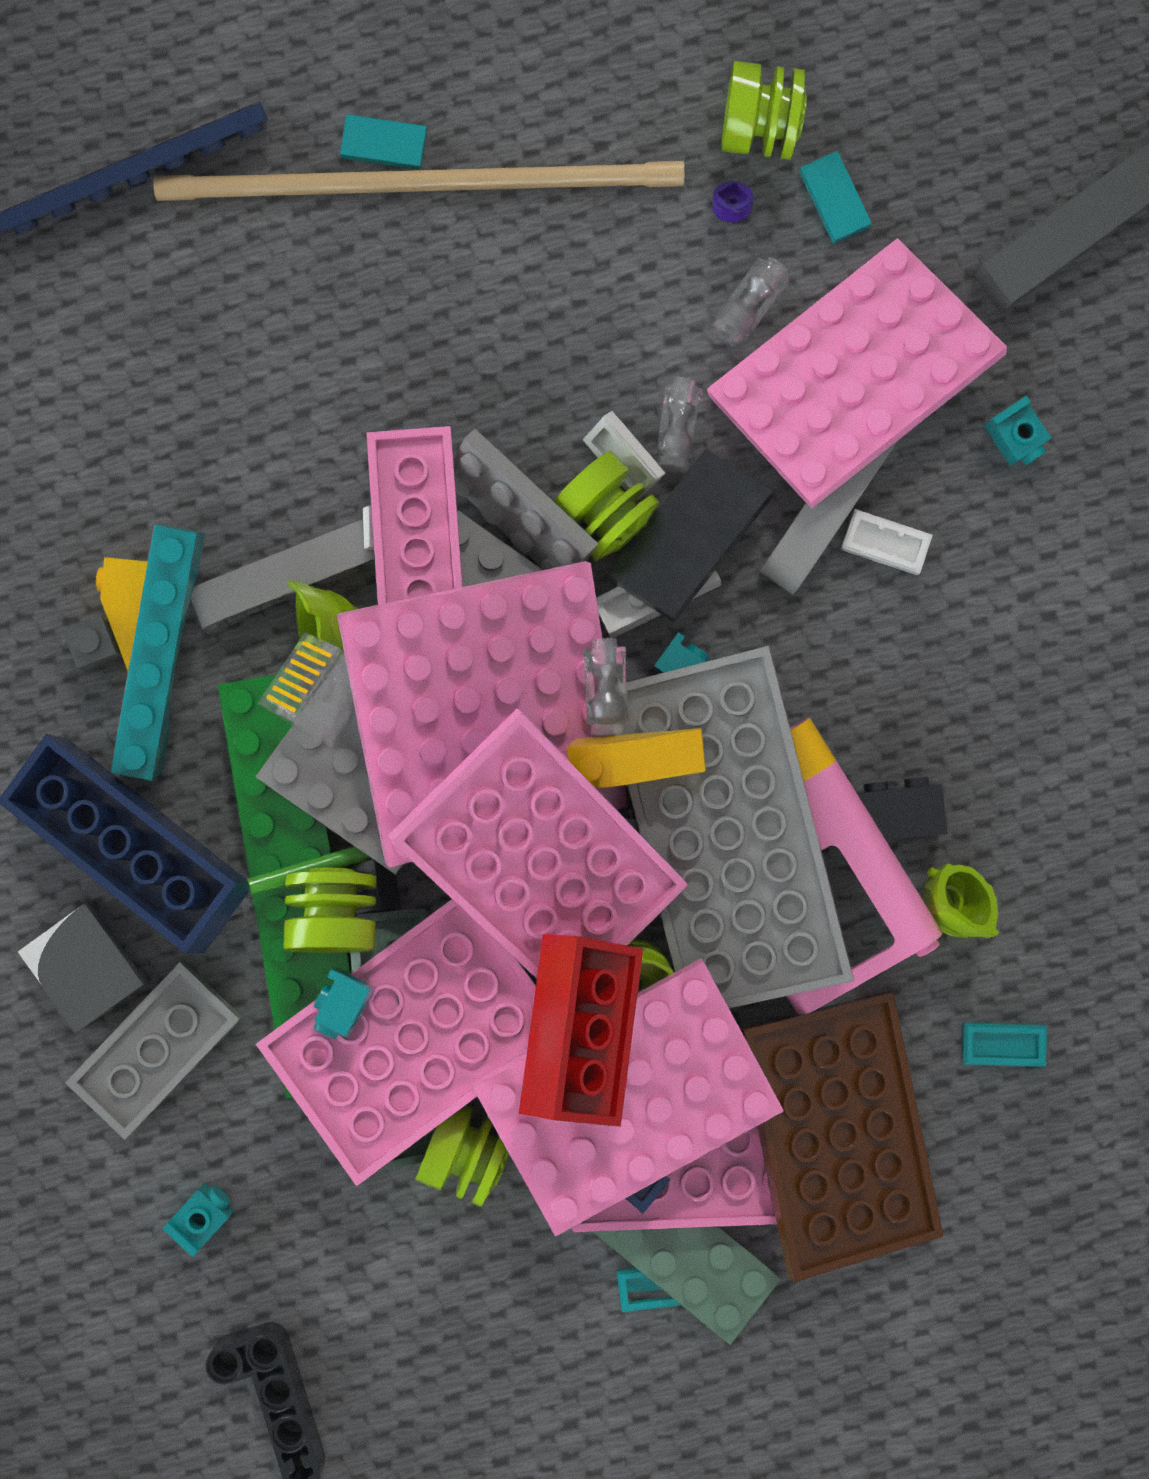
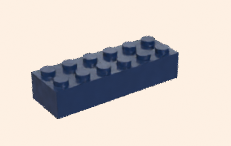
[0,734,249,953]

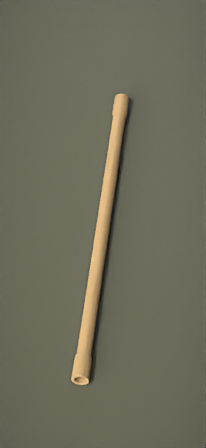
[153,161,685,201]

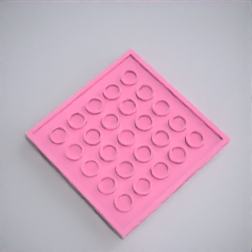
[337,561,628,868]

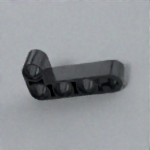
[205,1322,326,1479]

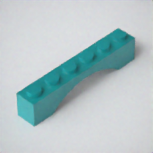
[110,524,205,781]

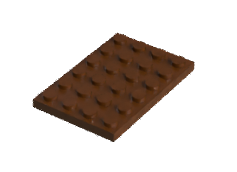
[740,991,943,1282]

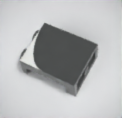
[17,900,152,1034]

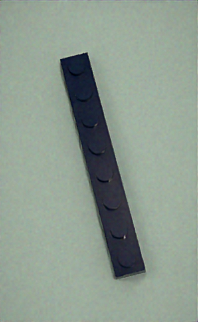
[0,101,268,241]

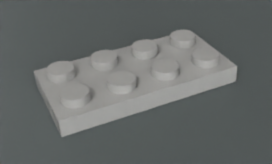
[454,429,598,570]
[65,961,242,1140]

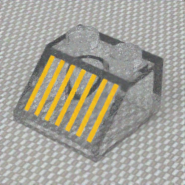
[258,632,356,750]

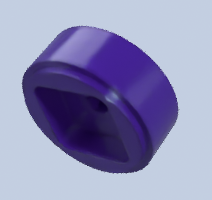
[712,181,754,222]

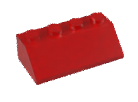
[519,934,643,1127]

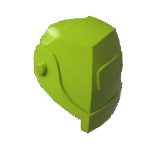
[287,579,358,667]
[920,863,999,938]

